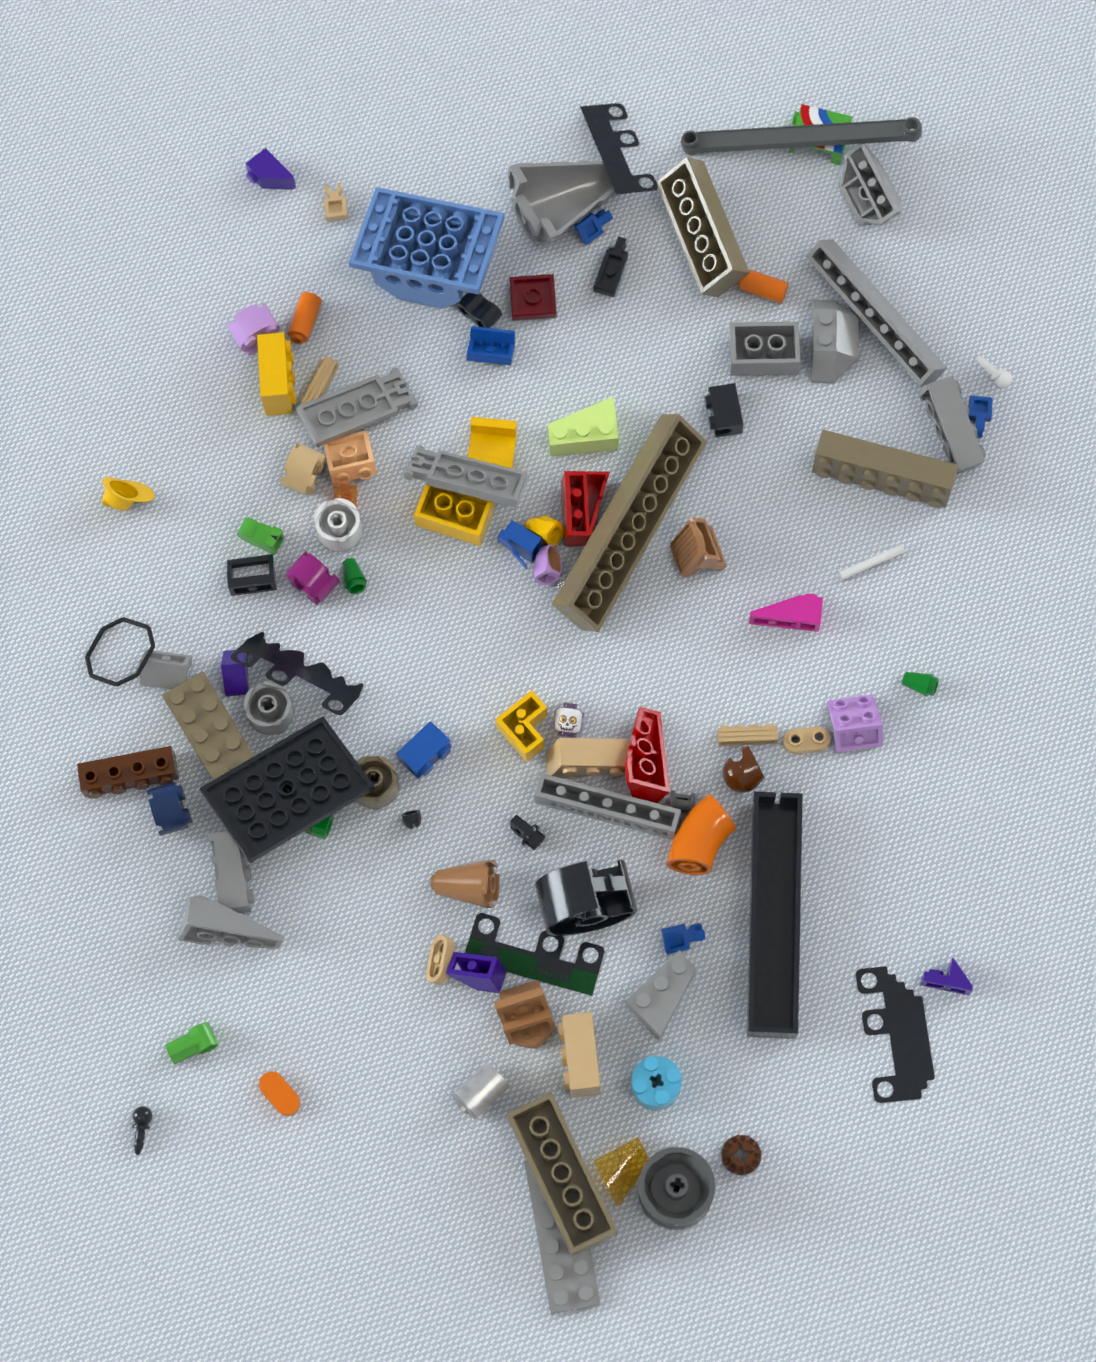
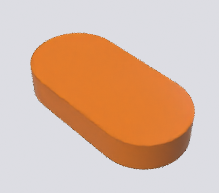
[259,1071,301,1116]

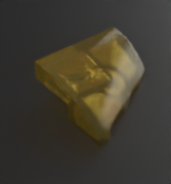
[594,1137,649,1206]

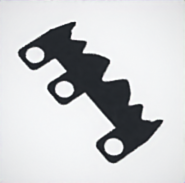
[230,632,363,715]

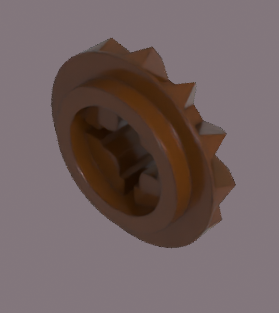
[721,1134,761,1175]

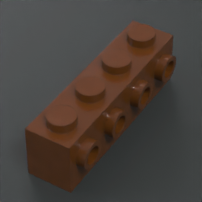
[77,746,179,799]

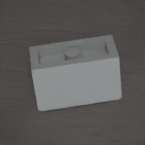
[140,650,192,689]

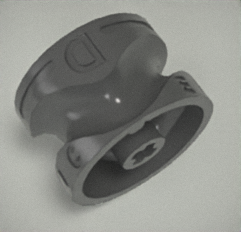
[638,1147,716,1230]

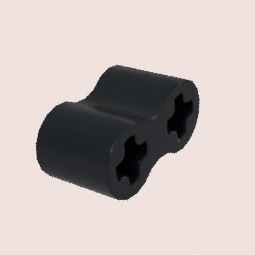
[456,292,503,328]

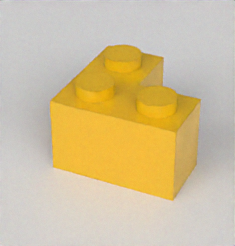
[495,690,548,763]

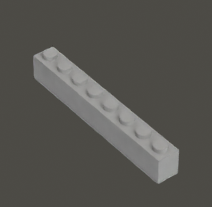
[806,239,947,386]

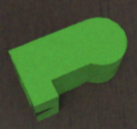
[237,517,284,555]

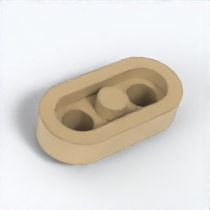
[783,726,831,754]
[426,935,455,985]

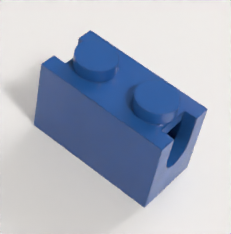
[396,721,452,779]

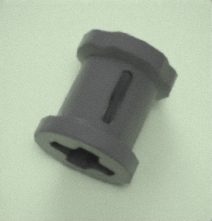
[669,790,695,813]

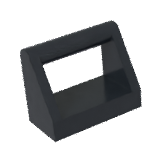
[227,554,277,596]

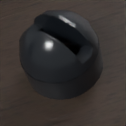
[401,810,422,829]

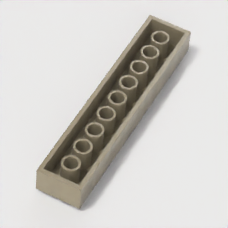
[552,414,707,632]

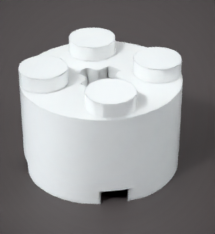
[314,498,363,552]

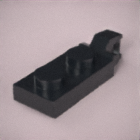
[593,236,629,298]

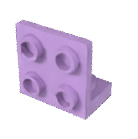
[827,695,883,753]

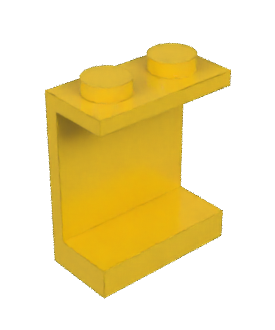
[468,417,517,469]

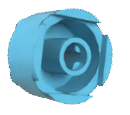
[631,1056,682,1111]

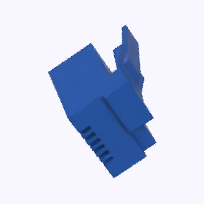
[497,520,542,570]

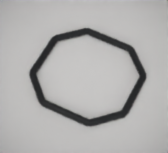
[85,617,155,687]

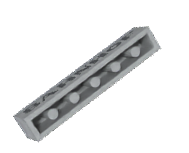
[534,773,681,840]

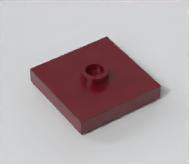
[509,274,557,321]

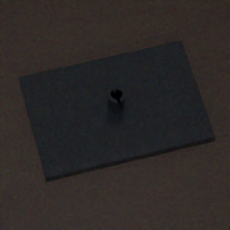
[200,716,375,863]

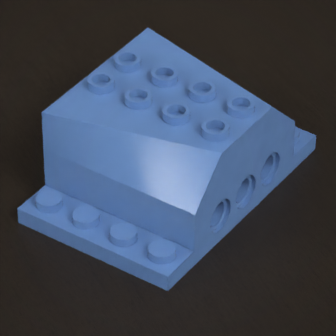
[349,187,505,308]

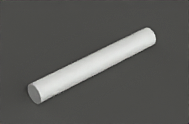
[838,544,905,580]

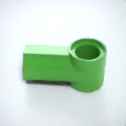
[165,1022,219,1064]

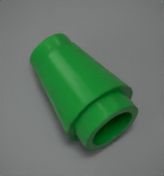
[342,558,367,594]
[902,671,939,697]

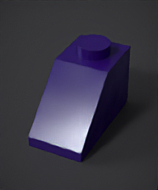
[245,148,296,190]
[446,952,507,993]

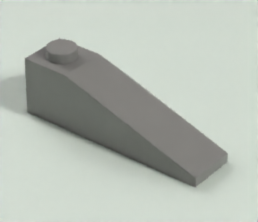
[178,896,284,949]

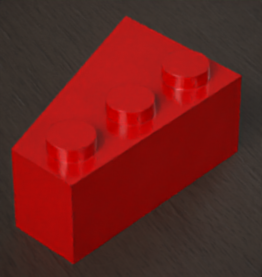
[560,471,610,546]

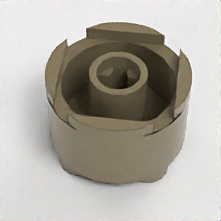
[357,755,400,810]

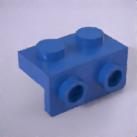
[466,326,516,365]

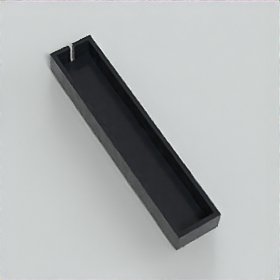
[747,791,803,1039]

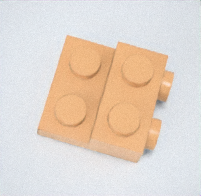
[324,431,377,485]

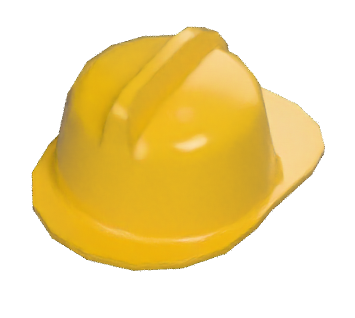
[102,477,155,511]

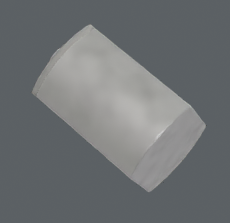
[451,1063,510,1119]

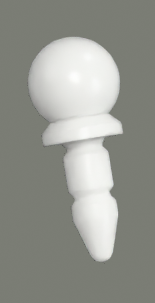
[976,356,1013,389]

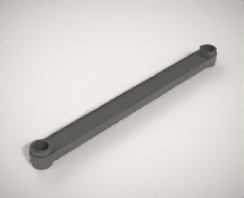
[681,117,922,155]

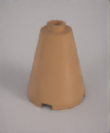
[430,859,500,908]

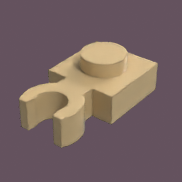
[323,183,348,222]

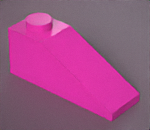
[749,593,823,632]

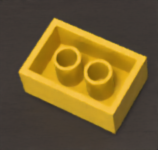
[257,332,297,416]
[414,485,496,546]

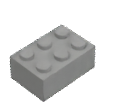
[729,321,800,376]

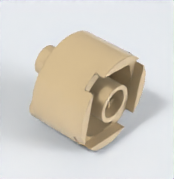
[280,443,326,496]

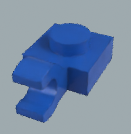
[573,209,613,245]
[968,396,993,438]
[661,923,706,955]

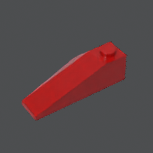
[625,707,670,803]

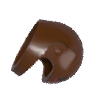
[723,746,765,793]

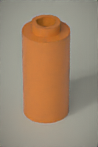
[736,269,789,304]
[287,292,322,344]

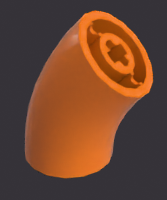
[667,793,736,875]

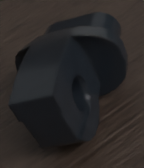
[510,815,546,850]

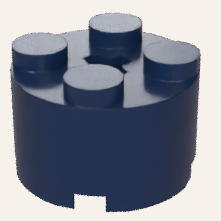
[147,782,193,836]

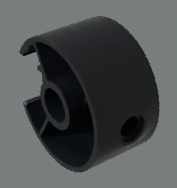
[535,859,637,936]

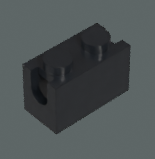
[704,383,744,438]

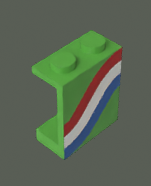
[789,104,853,165]

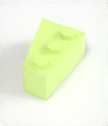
[548,397,619,456]

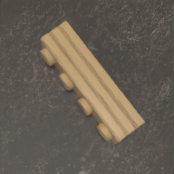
[300,356,339,404]
[717,724,778,746]

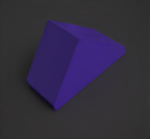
[221,650,249,696]

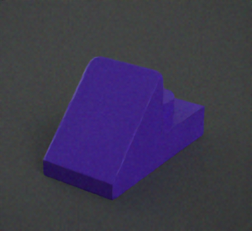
[920,958,973,996]

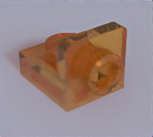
[334,484,357,507]

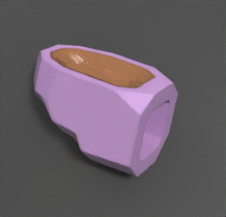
[533,544,563,585]

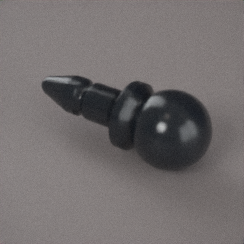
[132,1106,153,1155]

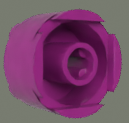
[285,551,340,605]

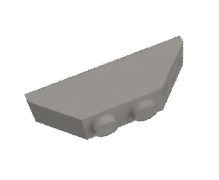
[840,144,901,225]
[811,299,859,384]

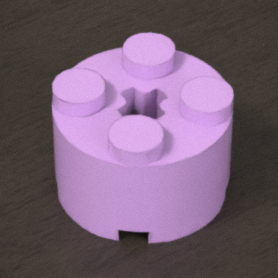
[227,303,280,355]

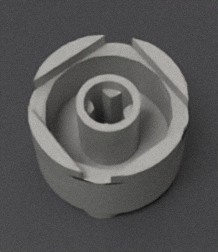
[244,681,294,735]

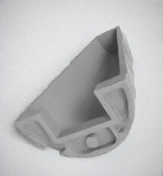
[508,161,616,245]

